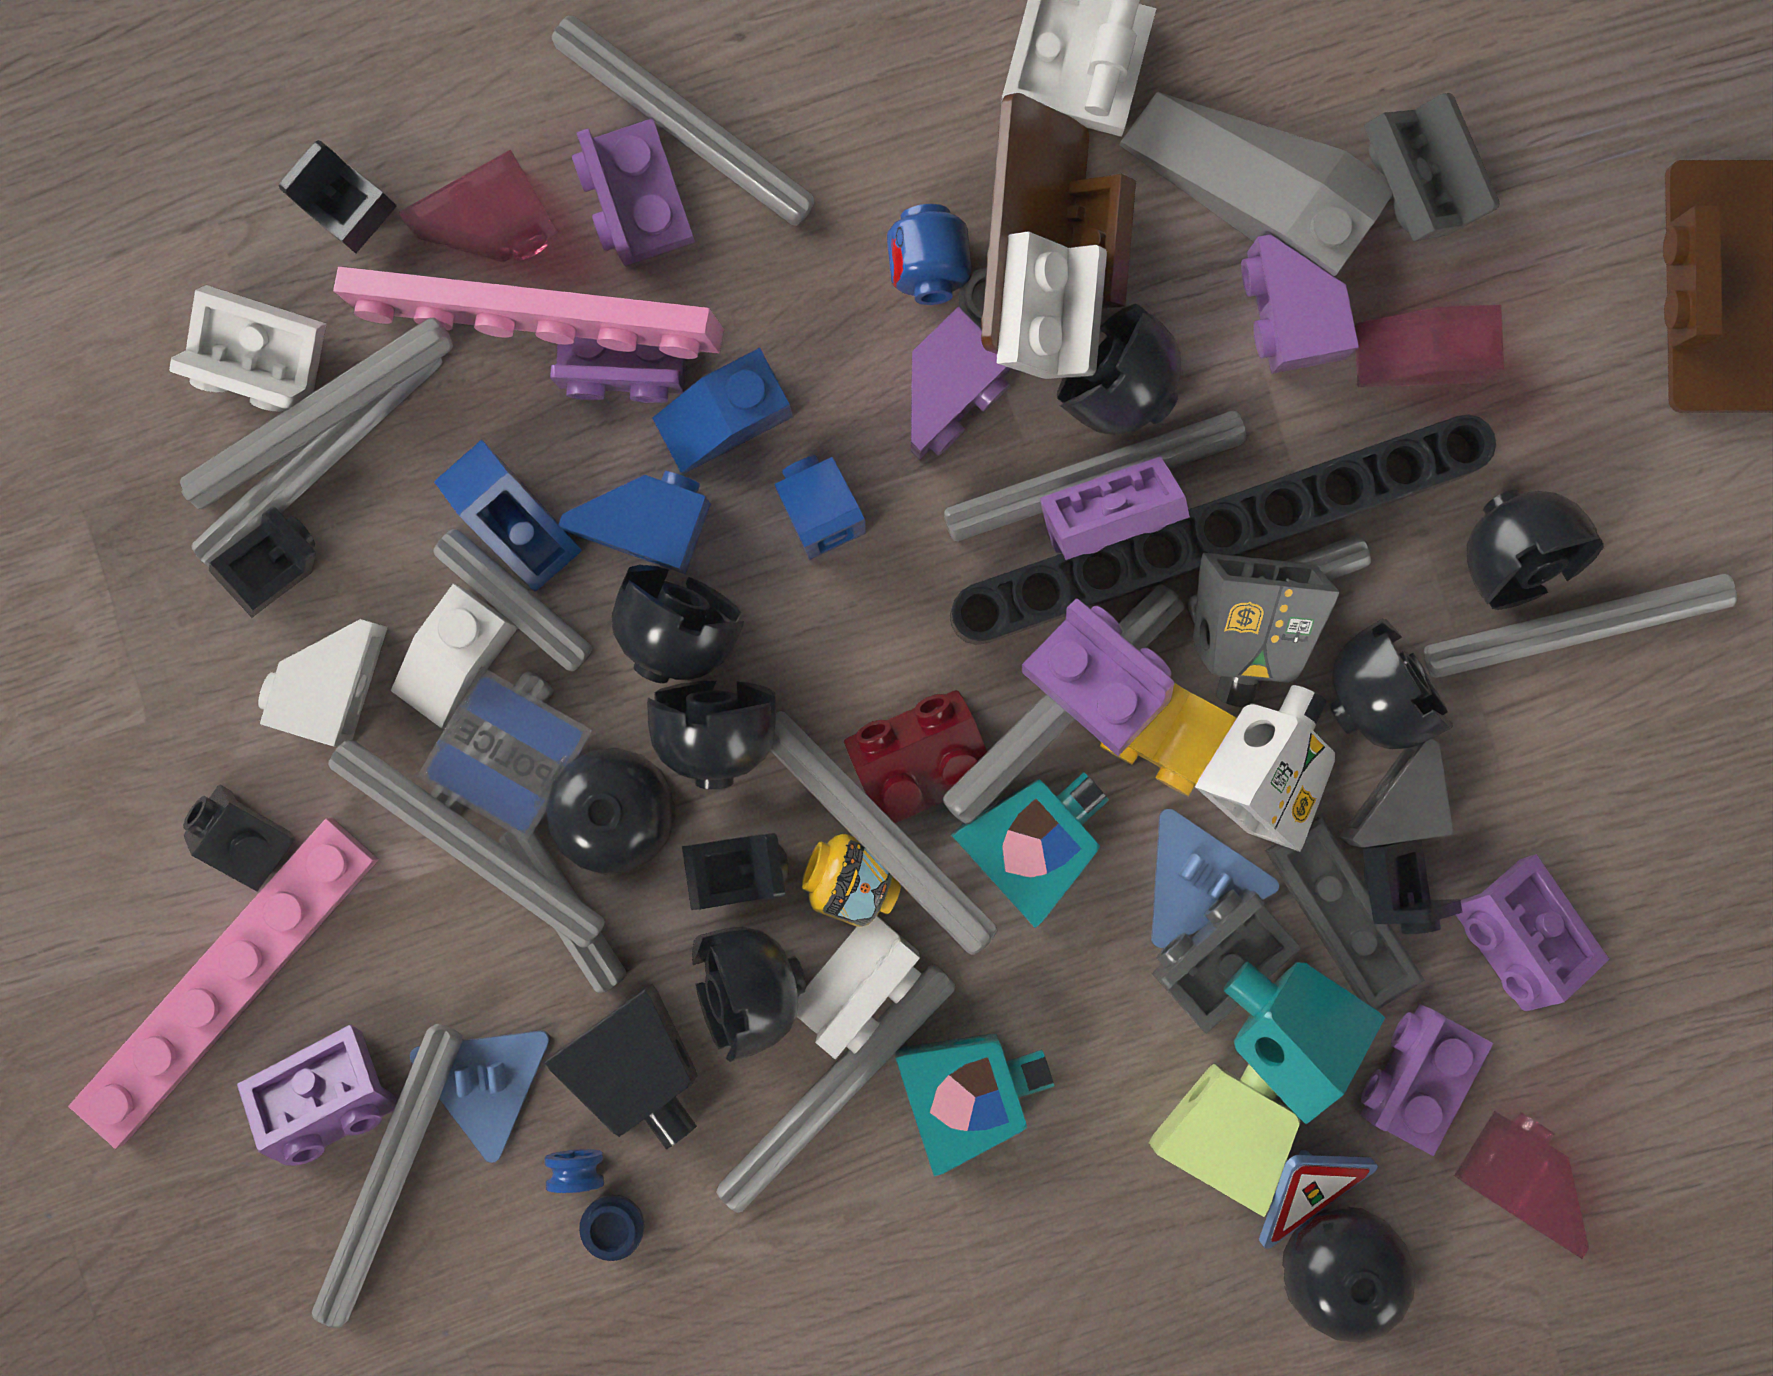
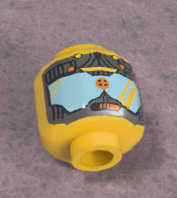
[802,834,901,927]

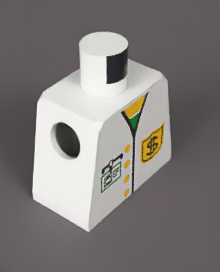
[1195,685,1335,852]

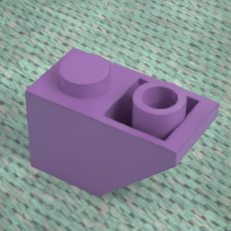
[1241,234,1359,374]
[911,307,1010,460]

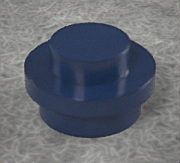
[579,1194,645,1261]

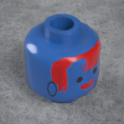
[887,204,972,305]

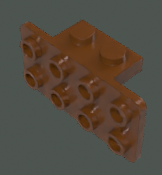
[981,93,1136,354]
[1663,160,1773,413]

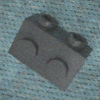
[1364,93,1500,242]
[1152,889,1302,1034]

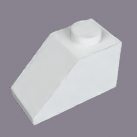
[391,584,518,728]
[258,619,388,747]

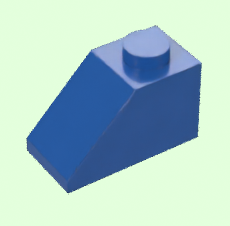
[652,348,793,475]
[434,439,582,592]
[774,455,866,560]
[558,471,711,575]

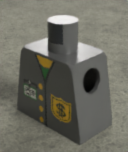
[1193,553,1339,707]

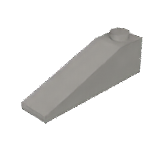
[1120,92,1393,276]

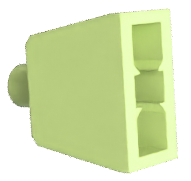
[1149,1064,1300,1217]

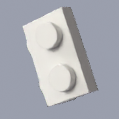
[169,285,326,412]
[796,916,921,1059]

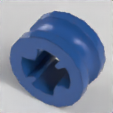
[544,1149,604,1193]

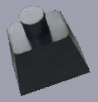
[545,984,698,1149]

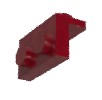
[844,690,987,823]

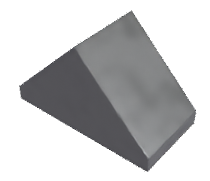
[1339,738,1454,847]

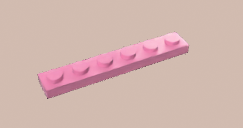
[333,267,724,359]
[68,818,379,1149]

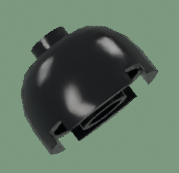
[1057,303,1181,435]
[1467,490,1604,610]
[611,564,744,684]
[1329,618,1453,749]
[647,681,776,789]
[546,748,676,875]
[692,927,806,1062]
[1282,1207,1416,1343]

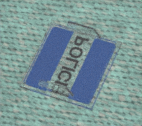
[417,666,593,841]

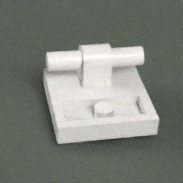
[1001,0,1156,137]

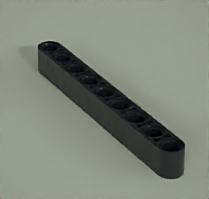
[950,414,1496,645]

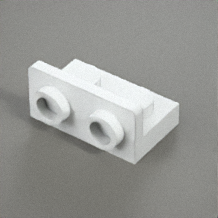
[997,232,1107,379]

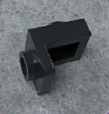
[279,140,397,254]
[209,506,316,618]
[183,785,295,892]
[682,833,788,910]
[1362,839,1463,934]

